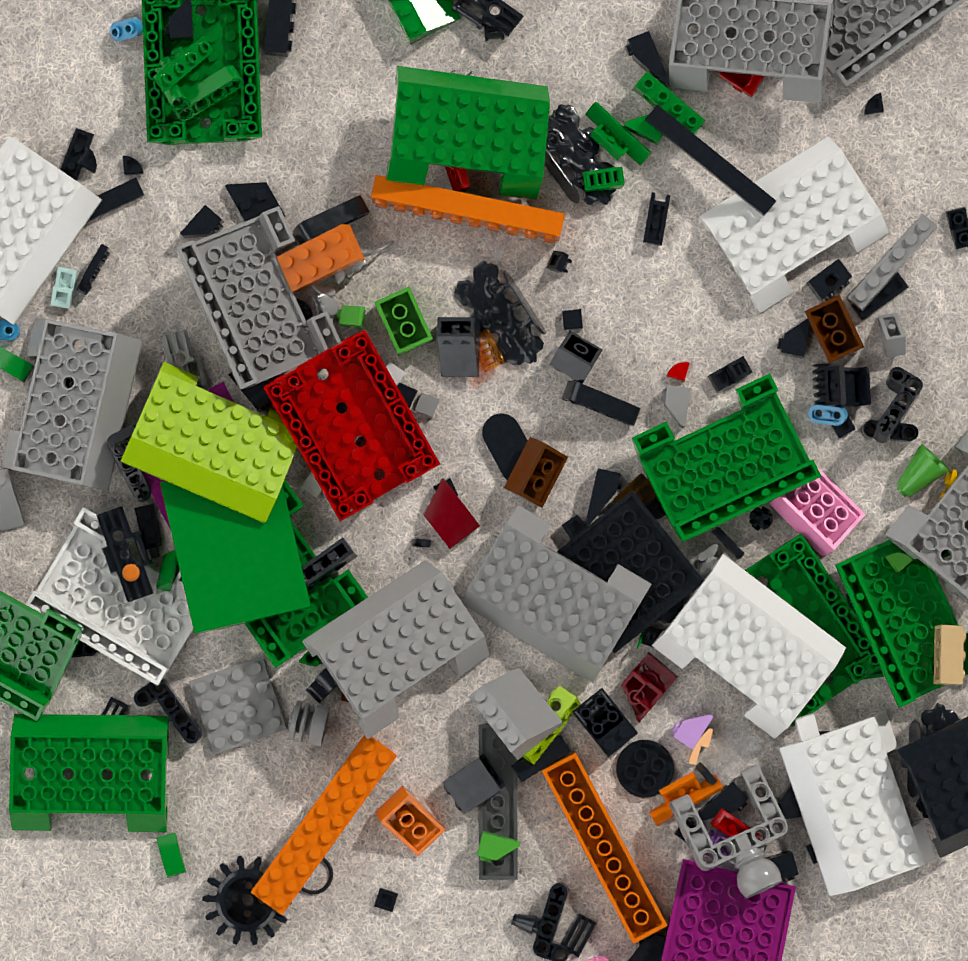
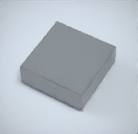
[415,393,439,418]

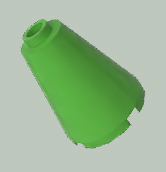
[897,444,949,497]

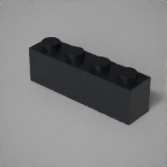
[264,0,297,57]

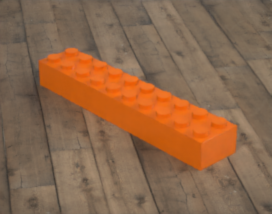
[371,175,565,243]
[251,735,397,915]
[541,752,668,944]

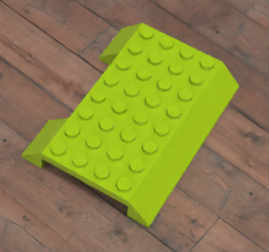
[120,362,297,523]

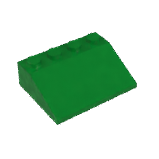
[387,0,461,45]

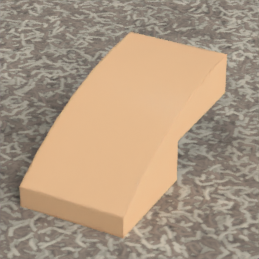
[687,728,713,765]

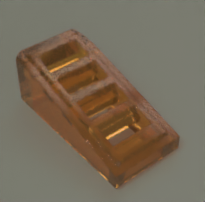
[479,329,505,373]

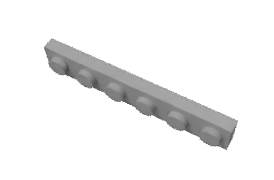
[847,214,937,311]

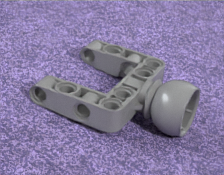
[669,764,788,899]

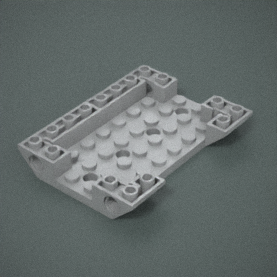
[669,0,835,103]
[1,318,143,491]
[884,431,968,604]

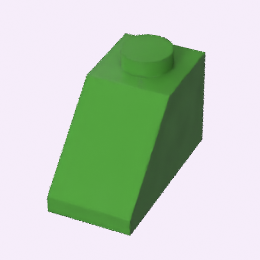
[337,305,366,330]
[477,831,521,862]

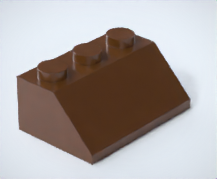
[804,295,864,363]
[504,437,568,508]

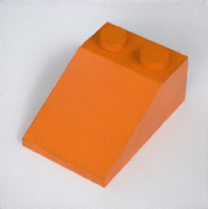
[375,785,446,856]

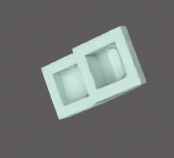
[51,266,78,309]

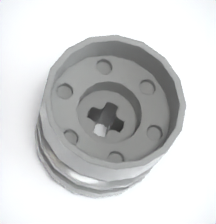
[288,700,330,747]

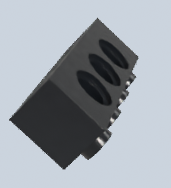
[302,537,358,592]

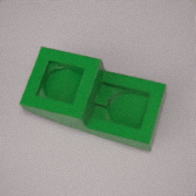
[0,346,34,382]
[156,832,186,878]

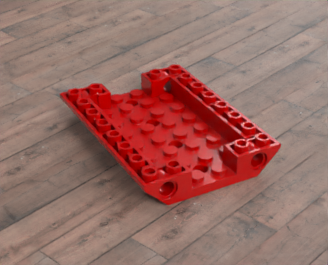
[263,330,440,522]

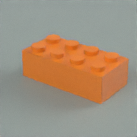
[277,224,365,292]

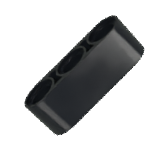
[860,420,919,442]

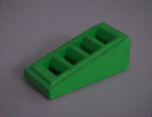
[582,167,625,192]

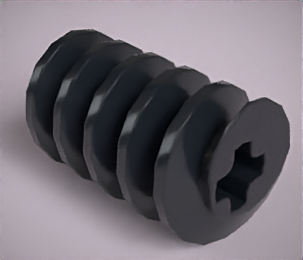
[812,364,835,404]

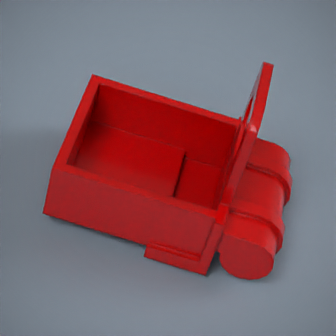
[717,71,765,97]

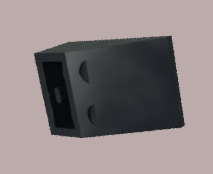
[437,317,481,377]
[572,688,638,757]

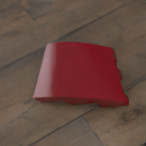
[423,478,480,549]
[621,652,678,723]

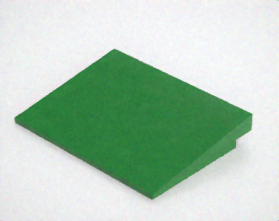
[160,481,311,634]

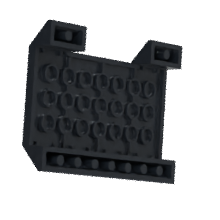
[895,717,968,858]

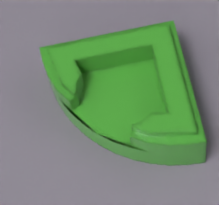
[885,553,913,572]

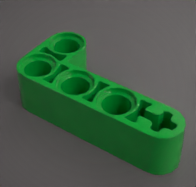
[164,65,244,121]

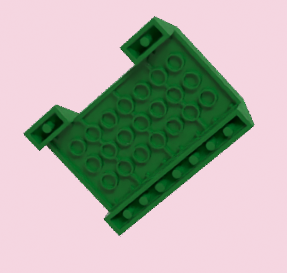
[386,66,550,200]
[632,373,822,542]
[245,479,368,668]
[835,540,968,708]
[0,591,82,721]

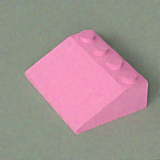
[769,467,866,558]

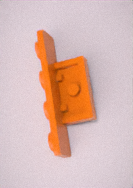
[649,772,724,826]

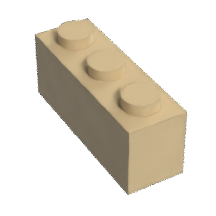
[934,625,966,685]

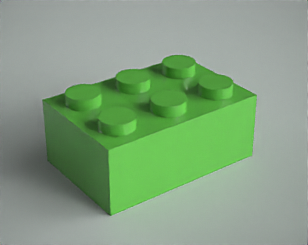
[374,286,433,357]

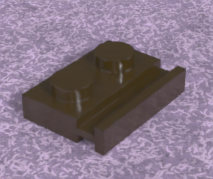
[613,473,657,506]

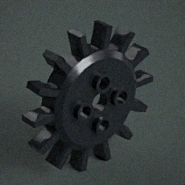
[202,855,292,945]

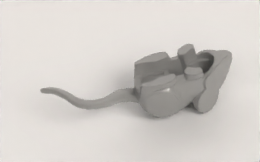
[335,241,394,285]
[312,284,339,323]
[698,544,720,580]

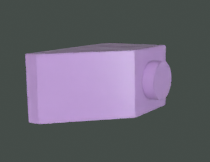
[671,714,713,749]

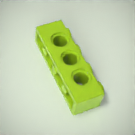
[522,685,581,765]

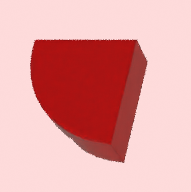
[666,362,690,381]

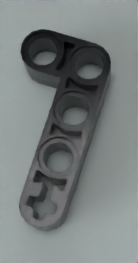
[293,195,370,245]
[873,367,923,443]
[561,381,641,427]
[107,425,151,502]
[306,668,337,704]
[134,678,202,743]
[533,882,570,961]

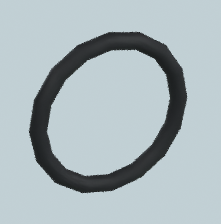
[301,858,333,894]

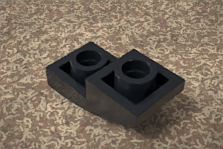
[945,206,968,249]

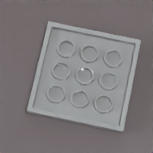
[189,656,287,754]

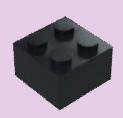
[549,330,603,384]

